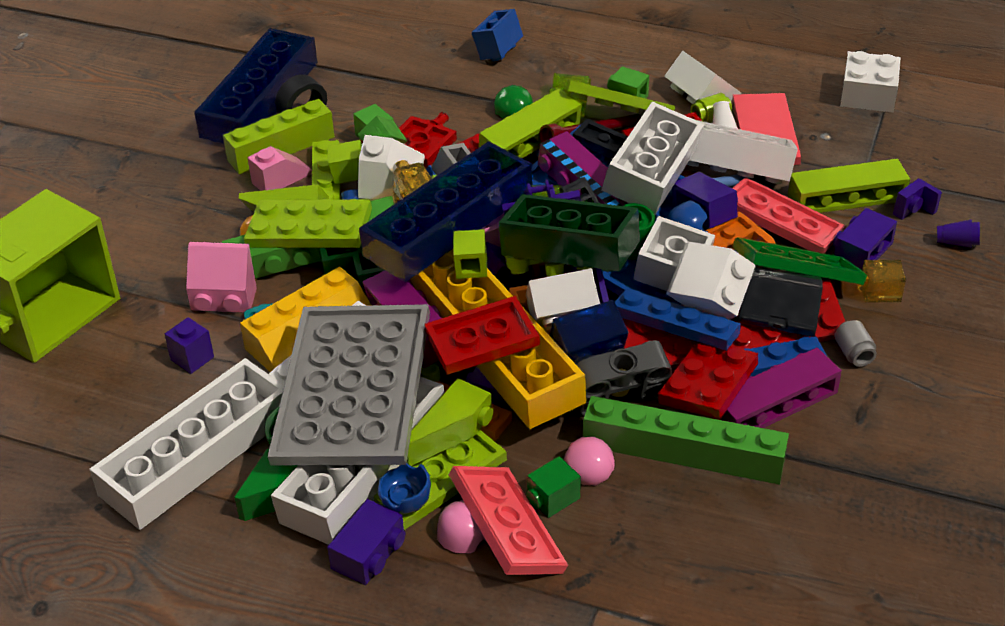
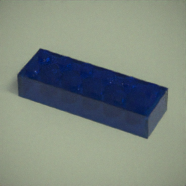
[194,28,318,144]
[359,141,533,282]

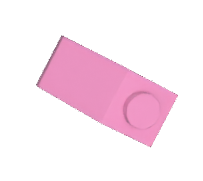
[247,146,312,191]

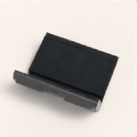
[738,265,823,337]

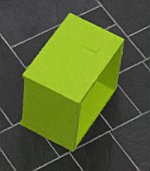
[0,189,121,363]

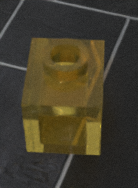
[857,260,906,303]

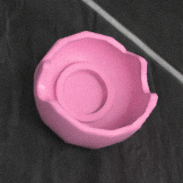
[564,437,615,486]
[437,500,486,553]

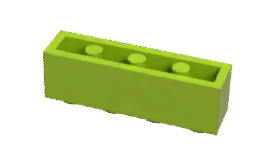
[478,88,582,171]
[223,99,335,174]
[788,159,910,213]

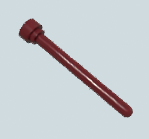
[539,114,642,142]

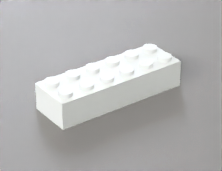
[90,358,284,530]
[271,377,445,544]

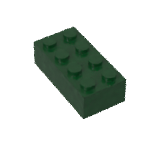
[499,194,640,272]

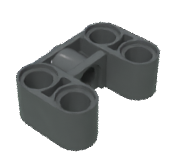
[575,340,672,416]

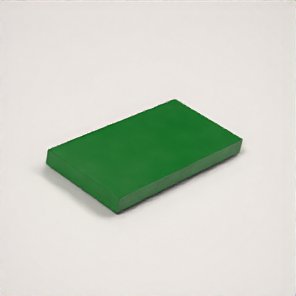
[732,237,867,285]

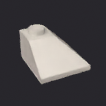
[358,135,425,207]

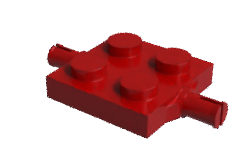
[399,112,457,168]

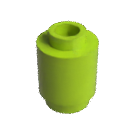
[691,93,732,123]

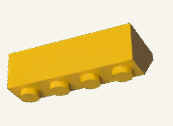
[240,266,371,372]

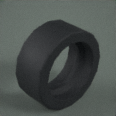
[275,74,328,113]

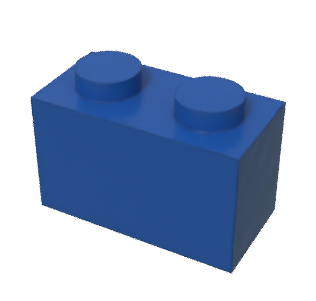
[471,9,523,61]

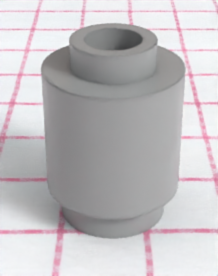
[834,320,877,367]

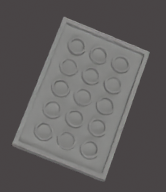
[268,304,430,465]

